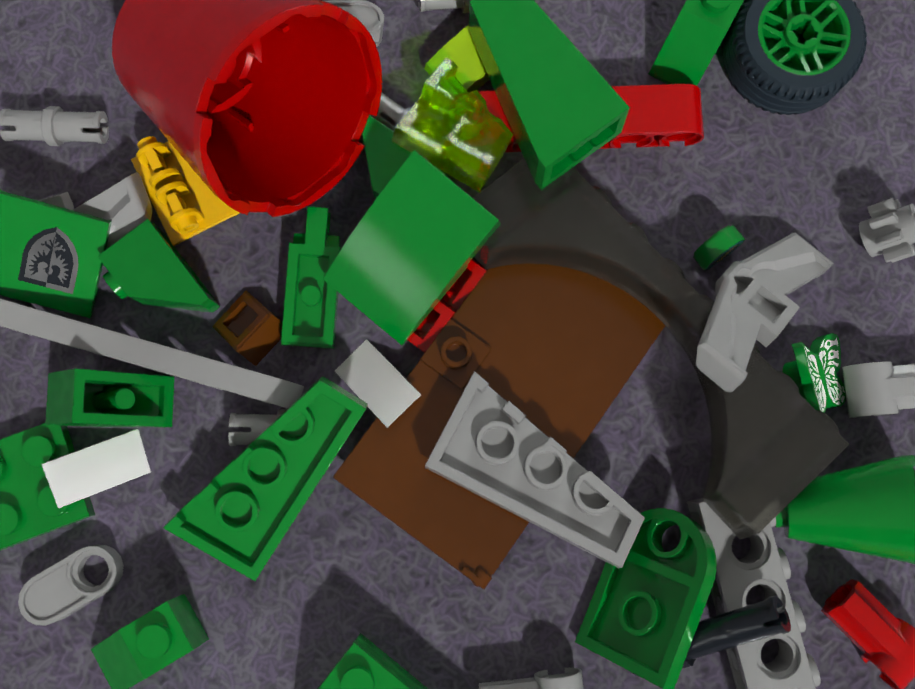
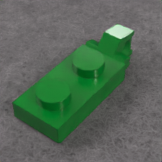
[281,207,341,349]

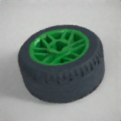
[723,0,867,115]

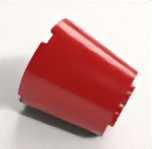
[112,0,382,217]

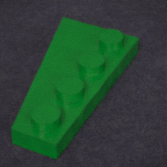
[163,376,368,581]

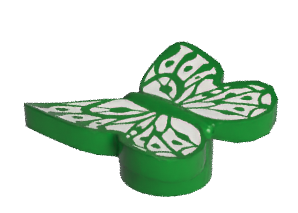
[782,333,846,417]

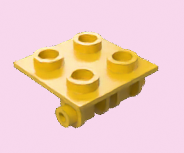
[131,136,240,246]

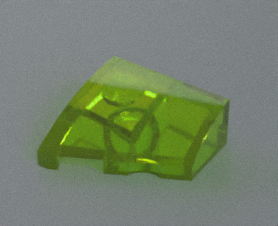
[392,57,513,193]

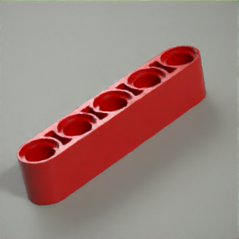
[459,84,704,154]

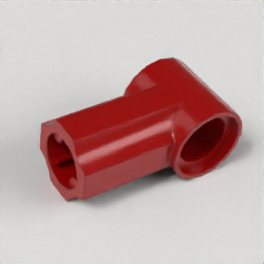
[821,579,915,689]

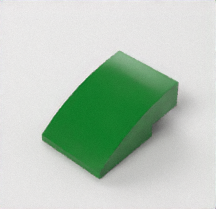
[323,150,501,345]

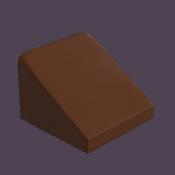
[212,290,283,366]

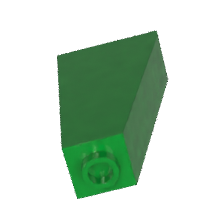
[469,0,630,190]

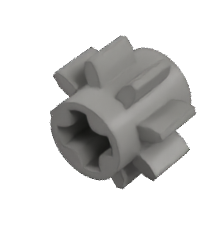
[859,198,915,263]

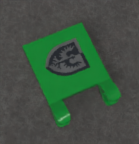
[0,189,112,318]

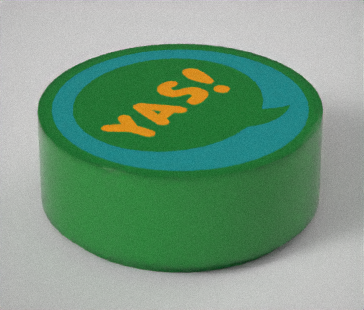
[693,225,745,271]

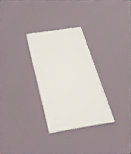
[335,339,421,428]
[41,429,151,508]

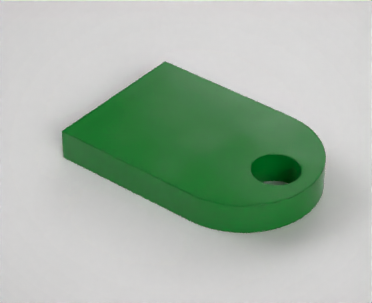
[575,508,717,689]

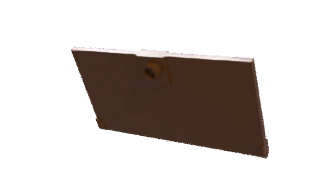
[333,212,676,590]

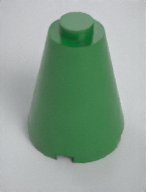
[772,455,915,564]

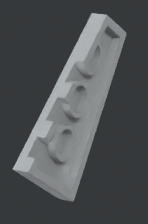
[425,371,645,568]

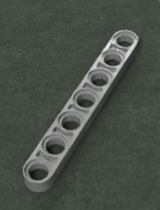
[0,299,304,409]

